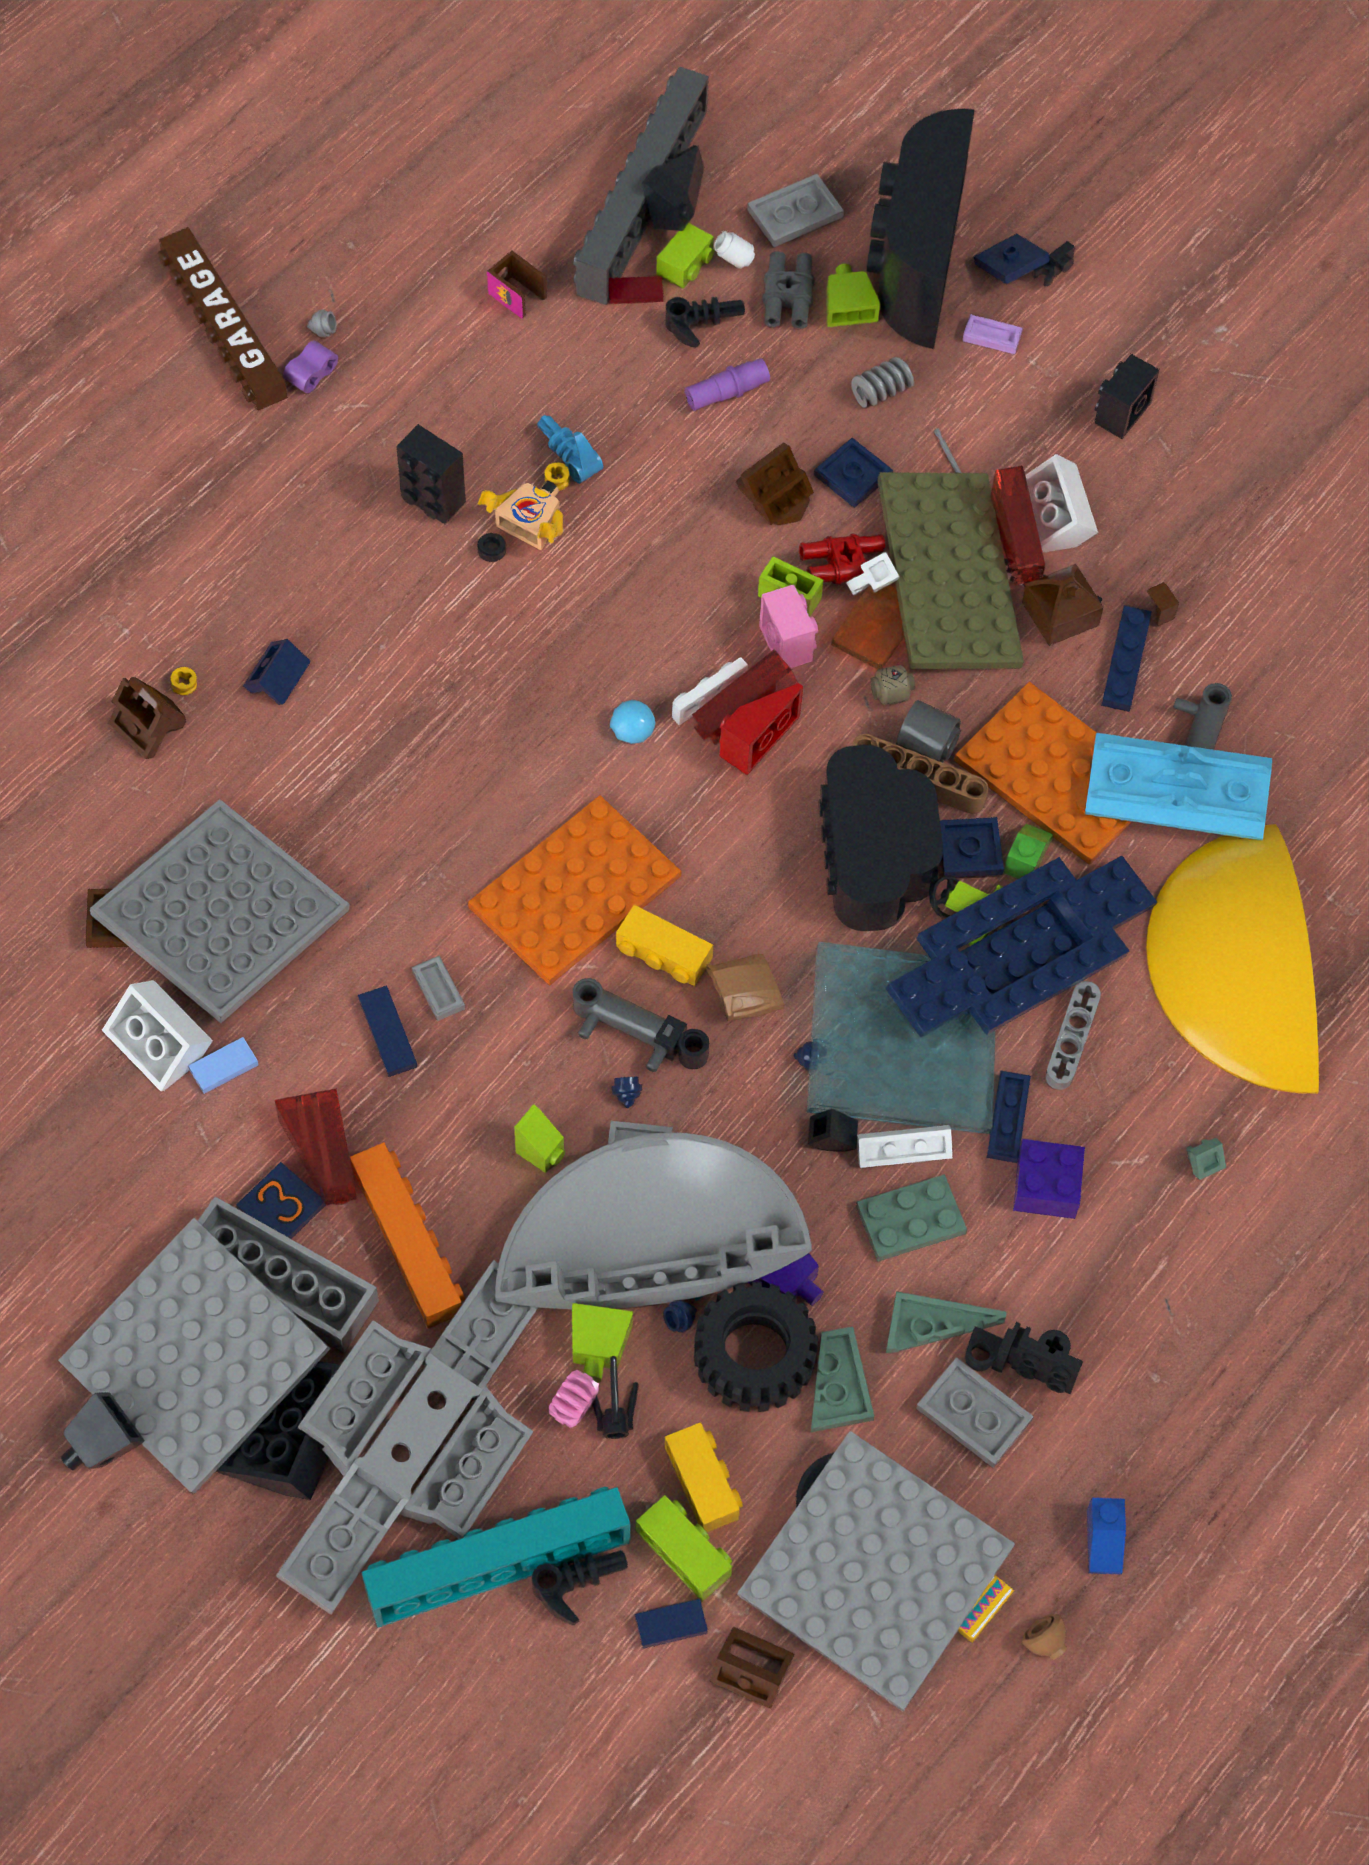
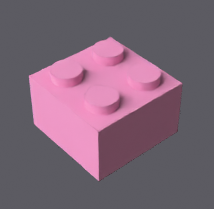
[759,584,818,672]

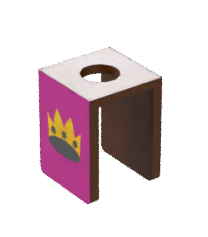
[487,250,547,318]

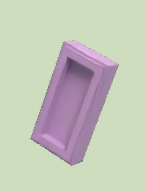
[962,314,1023,354]

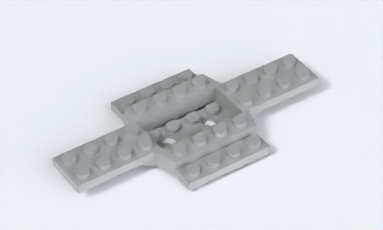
[276,1260,538,1614]

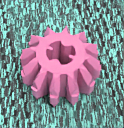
[549,1370,599,1428]

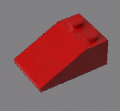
[719,683,803,775]

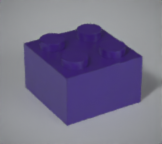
[1013,1139,1085,1219]

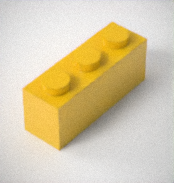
[616,905,713,986]
[664,1422,743,1532]

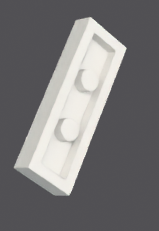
[672,657,748,725]
[857,1125,953,1168]

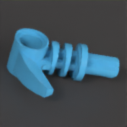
[537,415,603,484]

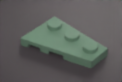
[811,1326,875,1432]

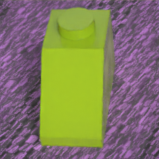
[514,1104,565,1173]

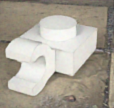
[847,552,899,596]

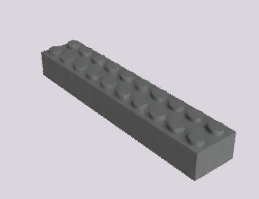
[573,66,709,305]

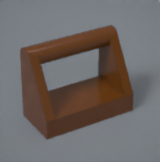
[709,1626,795,1709]

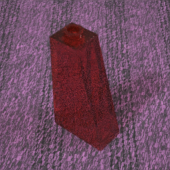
[991,465,1045,585]
[692,649,798,745]
[275,1088,357,1205]

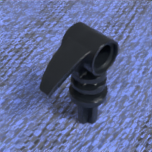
[665,297,745,348]
[532,1550,628,1626]

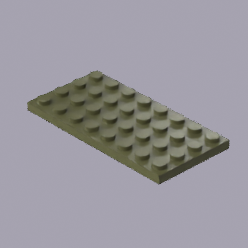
[877,472,1024,669]

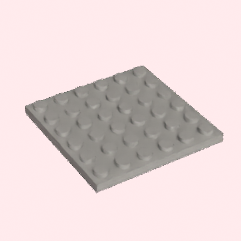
[90,799,350,1023]
[58,1218,331,1494]
[737,1431,1015,1712]

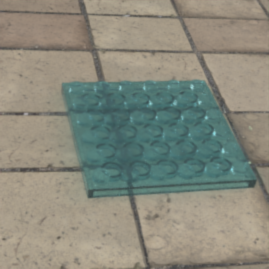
[807,942,995,1134]

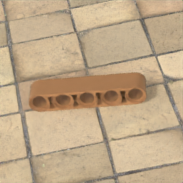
[852,734,988,814]

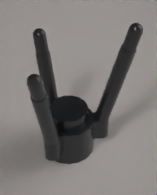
[592,1356,639,1439]

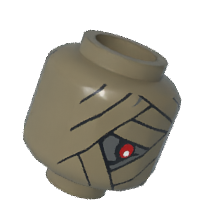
[870,665,915,705]

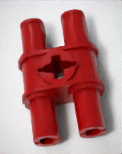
[799,533,892,585]

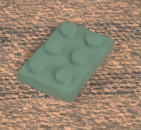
[856,1174,967,1262]

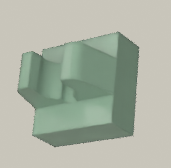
[1186,1138,1226,1180]

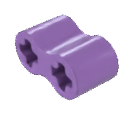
[283,340,338,393]

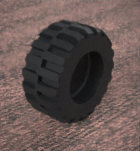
[694,1282,818,1412]

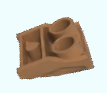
[706,954,784,1021]

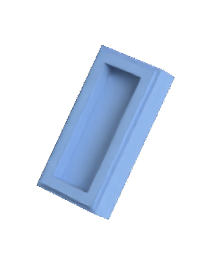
[188,1037,259,1094]

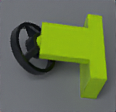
[929,876,1003,946]

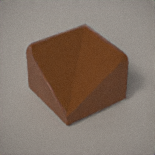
[1147,582,1179,626]

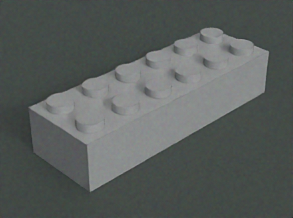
[198,1197,379,1353]

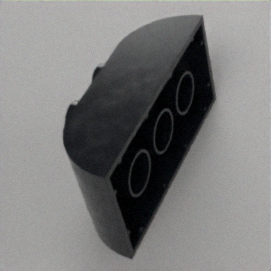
[866,109,975,349]

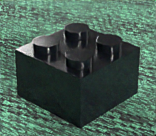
[1094,354,1159,439]

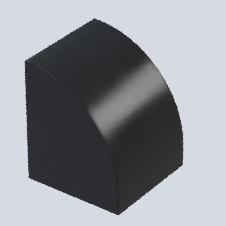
[808,1108,858,1152]

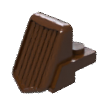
[736,442,814,525]
[108,677,186,759]

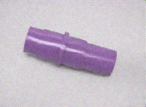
[685,358,770,411]

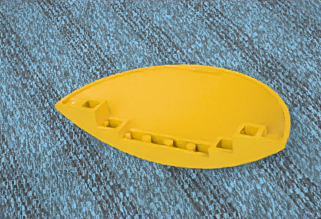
[1146,824,1319,1094]

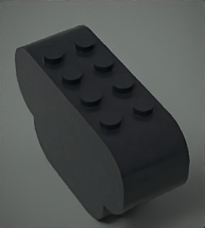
[818,745,943,931]

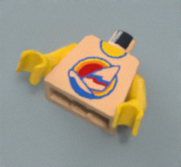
[477,481,563,550]

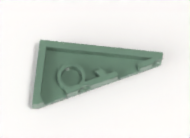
[886,1291,1007,1354]

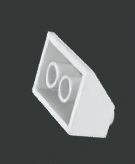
[1013,454,1098,553]
[102,980,213,1091]

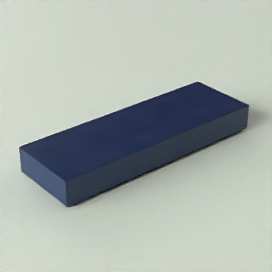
[358,985,417,1077]
[986,1071,1031,1163]

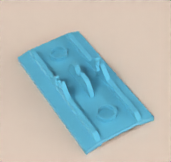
[1085,733,1272,840]

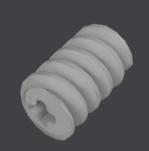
[851,357,914,408]

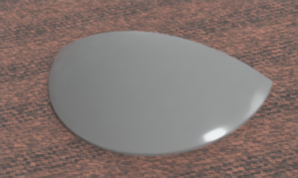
[495,1133,812,1309]

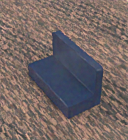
[243,639,310,705]

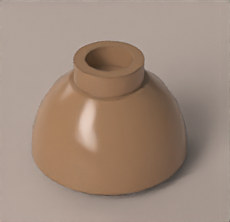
[1022,1614,1067,1660]

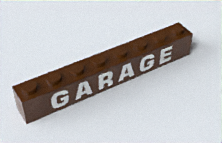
[158,227,288,411]

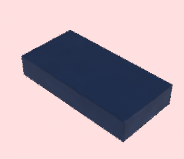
[635,1599,708,1649]

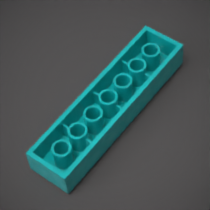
[362,1487,630,1628]

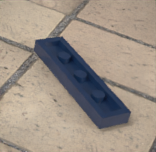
[1101,605,1152,712]

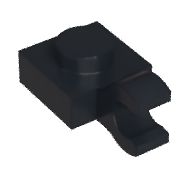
[1033,240,1075,287]

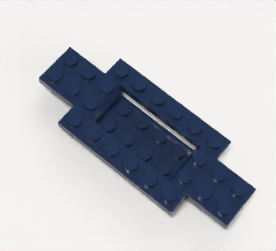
[886,856,1157,1038]

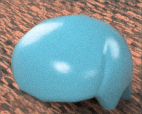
[610,700,656,744]

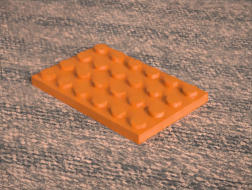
[954,682,1133,865]
[468,795,682,986]

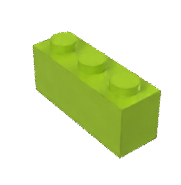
[635,1495,732,1602]

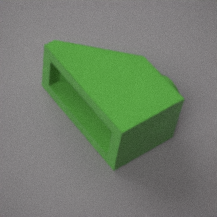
[1004,823,1054,879]

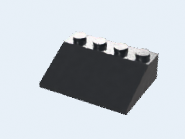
[216,1361,341,1500]

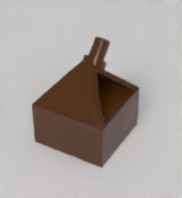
[1022,564,1104,646]

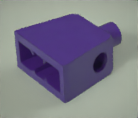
[748,1253,824,1306]

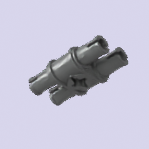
[762,251,815,329]

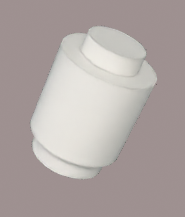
[713,231,755,269]

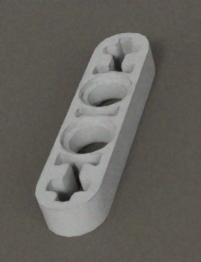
[1045,981,1101,1090]

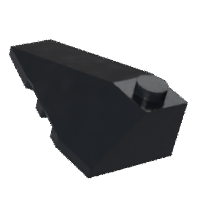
[641,145,704,231]

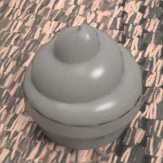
[307,309,337,338]

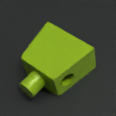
[827,263,880,327]
[572,1303,633,1383]

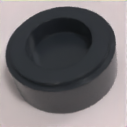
[477,533,506,562]

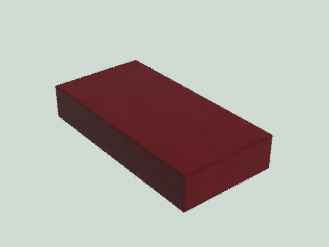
[609,276,664,304]

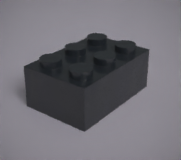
[396,424,466,524]

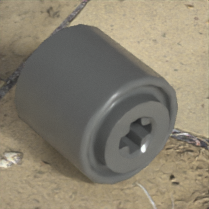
[896,700,961,763]

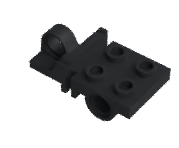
[965,1321,1083,1394]

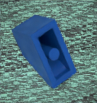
[1087,1498,1126,1575]

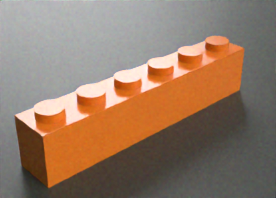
[350,1142,465,1329]

